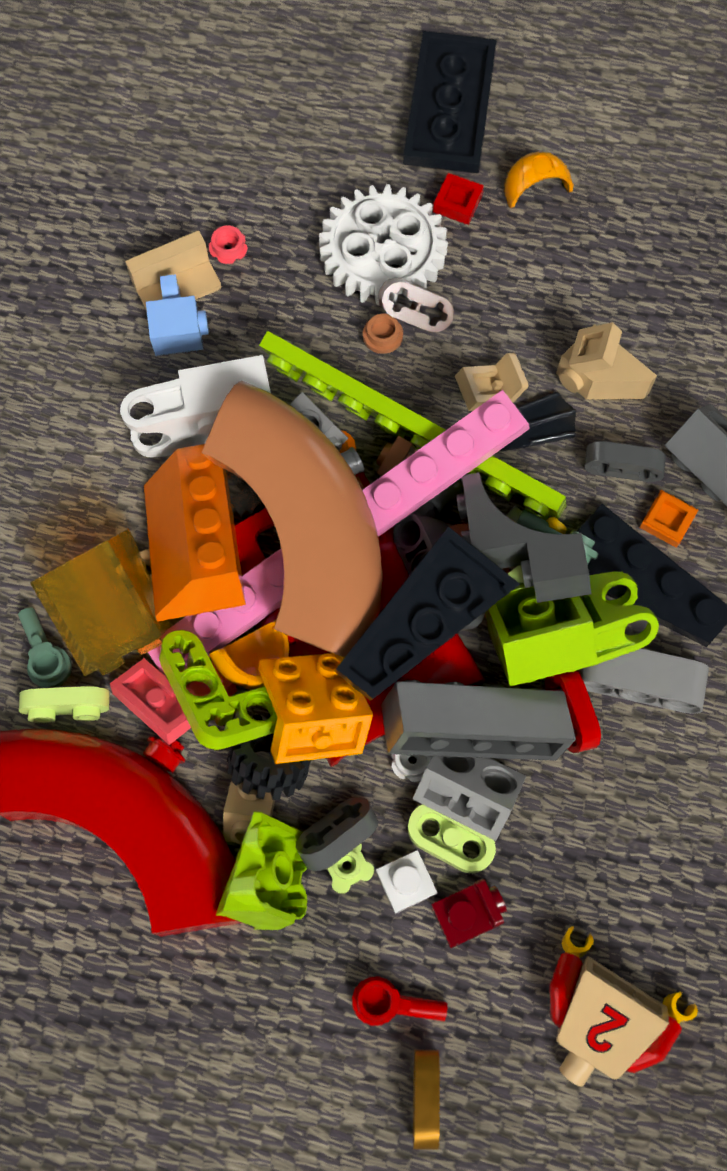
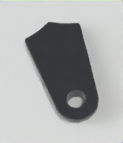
[499,391,576,451]

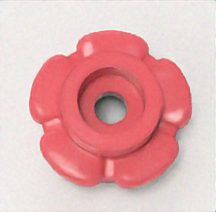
[209,225,248,264]

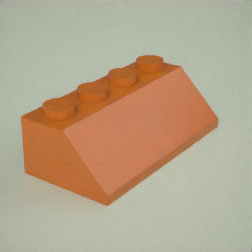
[144,444,246,622]

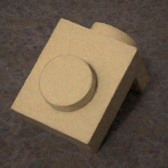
[455,353,528,411]
[223,781,275,845]

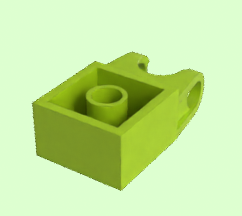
[485,572,659,687]

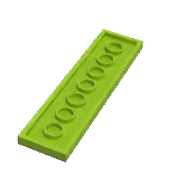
[259,331,566,520]

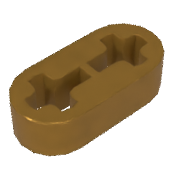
[413,1050,440,1150]

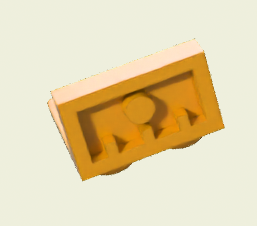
[258,653,373,764]

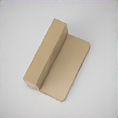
[125,230,221,312]

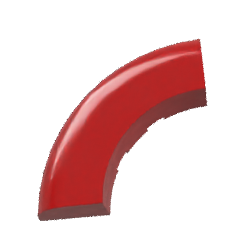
[0,729,242,937]

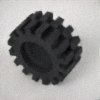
[227,713,311,800]

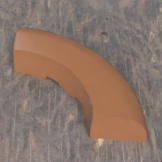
[202,381,383,658]

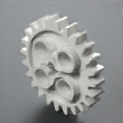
[319,185,448,306]

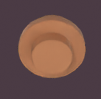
[363,314,403,354]

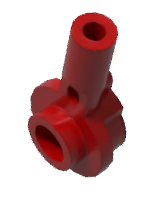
[352,976,448,1026]

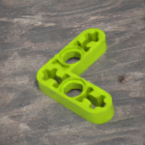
[159,630,277,750]

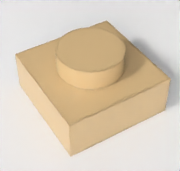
[569,322,622,374]

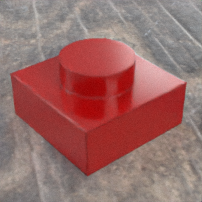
[433,173,484,225]

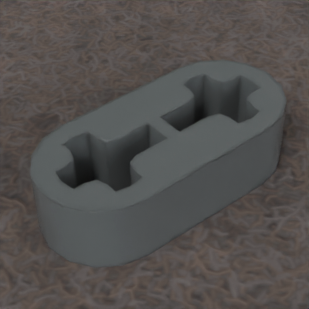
[585,441,666,482]
[296,797,378,871]

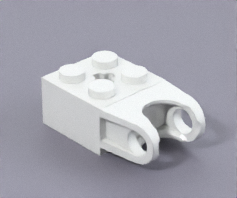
[120,355,271,457]

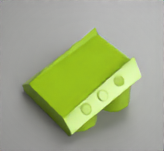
[215,812,307,930]

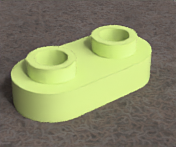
[19,686,110,723]
[408,804,496,874]

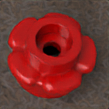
[143,736,186,773]

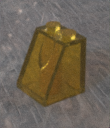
[30,529,170,676]

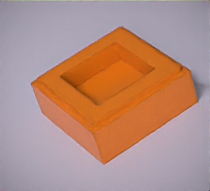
[639,490,699,548]

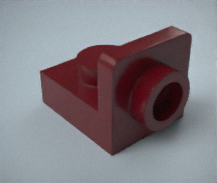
[430,878,507,949]

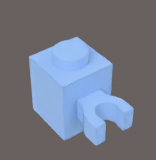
[146,274,209,356]

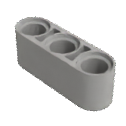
[577,649,709,714]

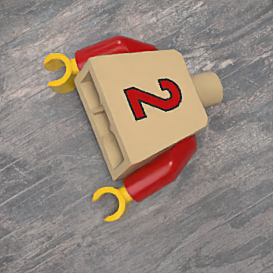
[549,926,698,1086]

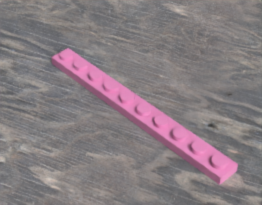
[144,390,530,676]

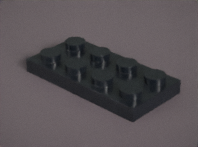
[403,31,497,174]

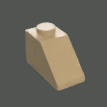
[556,324,657,399]

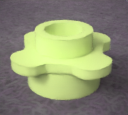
[327,844,374,894]

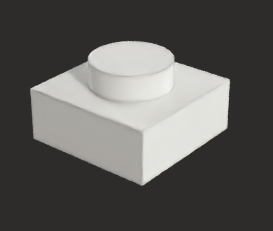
[376,850,437,914]

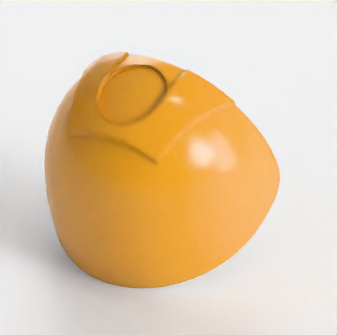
[504,152,573,208]
[209,620,289,689]

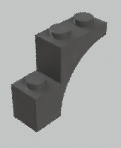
[456,472,591,603]

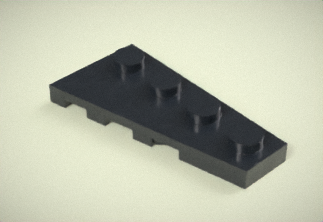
[577,504,727,647]
[334,527,520,701]

